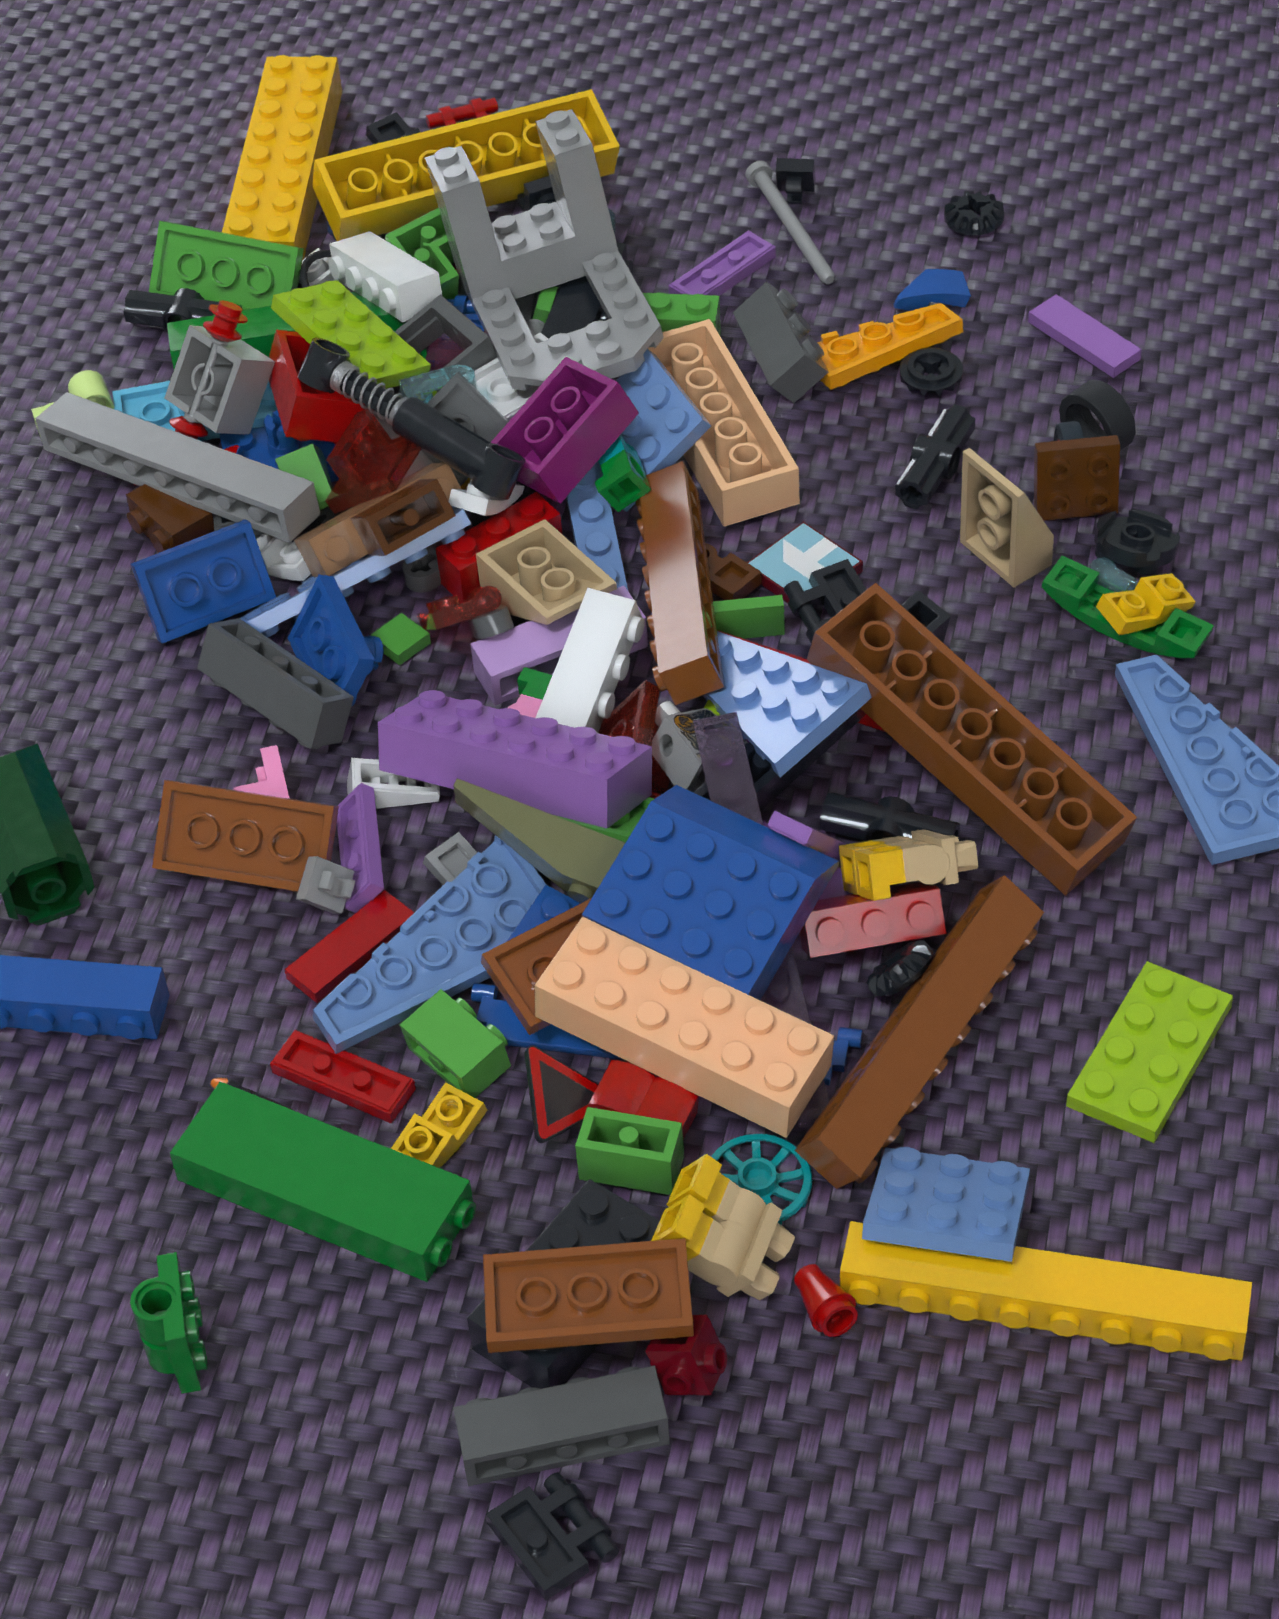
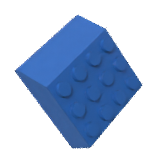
[582,785,839,1000]

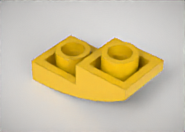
[1096,573,1196,635]
[391,1082,488,1168]

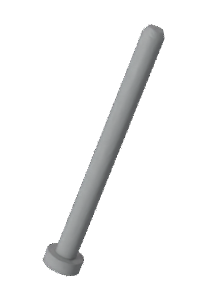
[745,161,835,284]

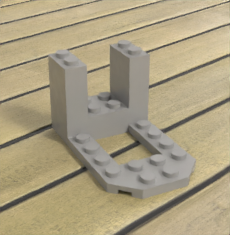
[425,109,663,391]

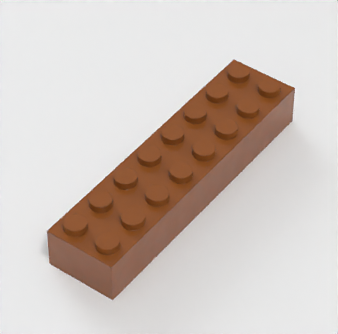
[807,582,1137,896]

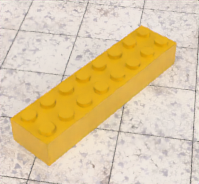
[222,55,342,260]
[313,89,620,241]

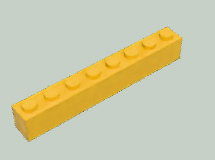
[840,1221,1252,1361]

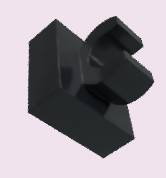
[776,158,816,204]

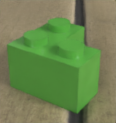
[385,208,459,299]

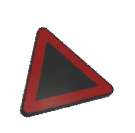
[524,1045,599,1143]

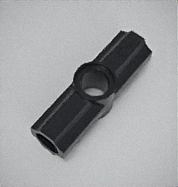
[123,288,243,333]
[895,404,975,510]
[820,792,960,841]

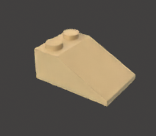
[960,448,1054,587]
[476,519,617,625]

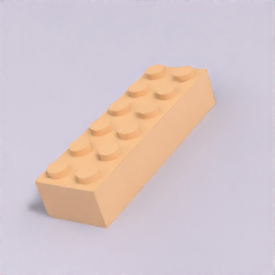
[648,319,800,527]
[535,917,834,1138]

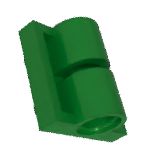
[130,1252,208,1394]

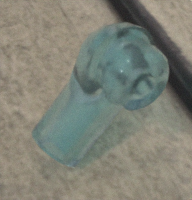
[1089,557,1137,592]

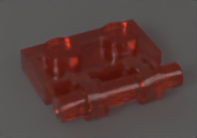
[417,586,502,630]

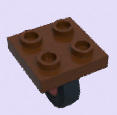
[1034,421,1120,520]

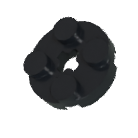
[1094,510,1180,575]

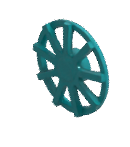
[711,1134,812,1225]

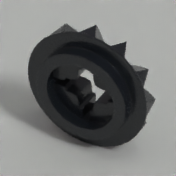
[944,190,1004,235]
[900,348,963,397]
[866,940,933,997]

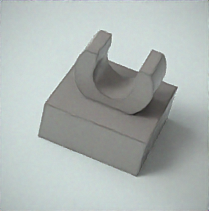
[296,856,355,914]

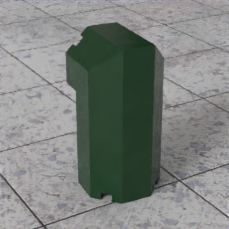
[0,743,95,925]

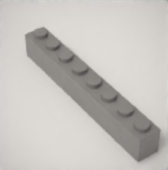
[35,392,320,542]

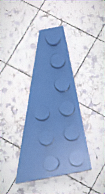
[240,506,471,638]
[702,631,872,778]
[1115,654,1279,865]
[313,836,546,1054]

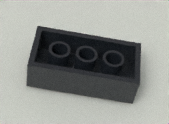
[467,1179,660,1389]

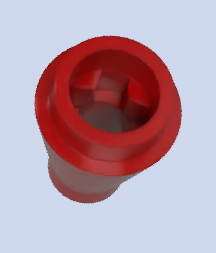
[794,1264,858,1337]

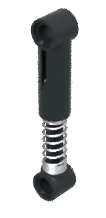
[297,338,526,500]

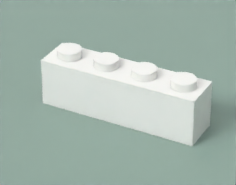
[328,231,442,322]
[536,588,645,734]

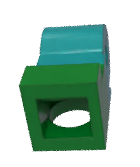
[594,435,651,512]

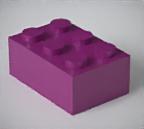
[491,357,639,504]

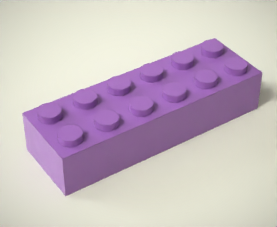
[378,690,652,828]

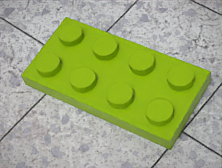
[271,280,431,389]
[1066,961,1233,1143]

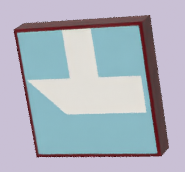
[747,521,863,608]

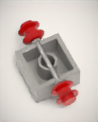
[165,300,275,439]

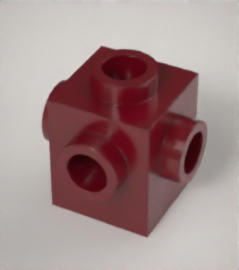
[645,1315,727,1395]

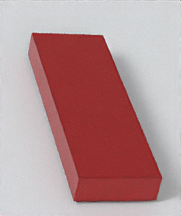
[284,890,415,1003]
[270,1030,416,1124]

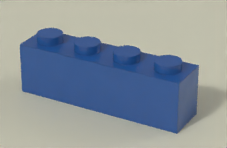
[0,955,170,1039]

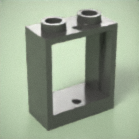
[392,294,497,401]

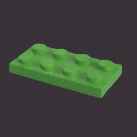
[149,221,304,310]

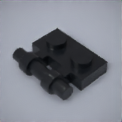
[784,559,867,643]
[486,1472,620,1601]

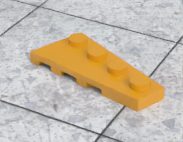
[817,303,964,390]

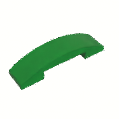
[1042,556,1214,658]

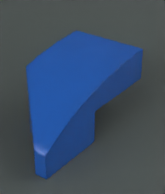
[893,269,971,311]

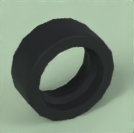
[1059,380,1136,451]

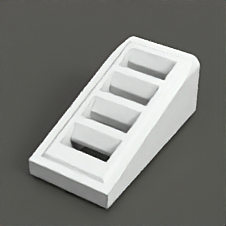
[347,758,440,809]

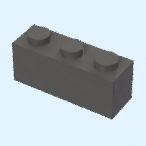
[733,281,829,403]

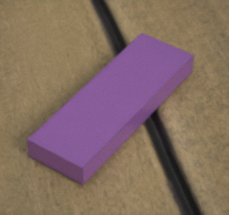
[668,230,776,296]
[1028,294,1141,378]
[337,783,384,913]
[768,810,846,861]

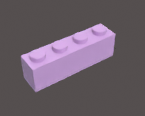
[470,586,648,705]

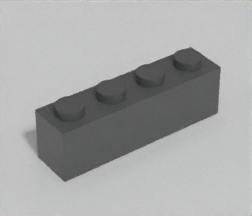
[197,618,354,749]
[453,1365,670,1486]

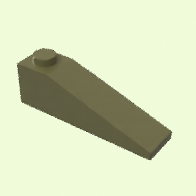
[453,778,625,903]

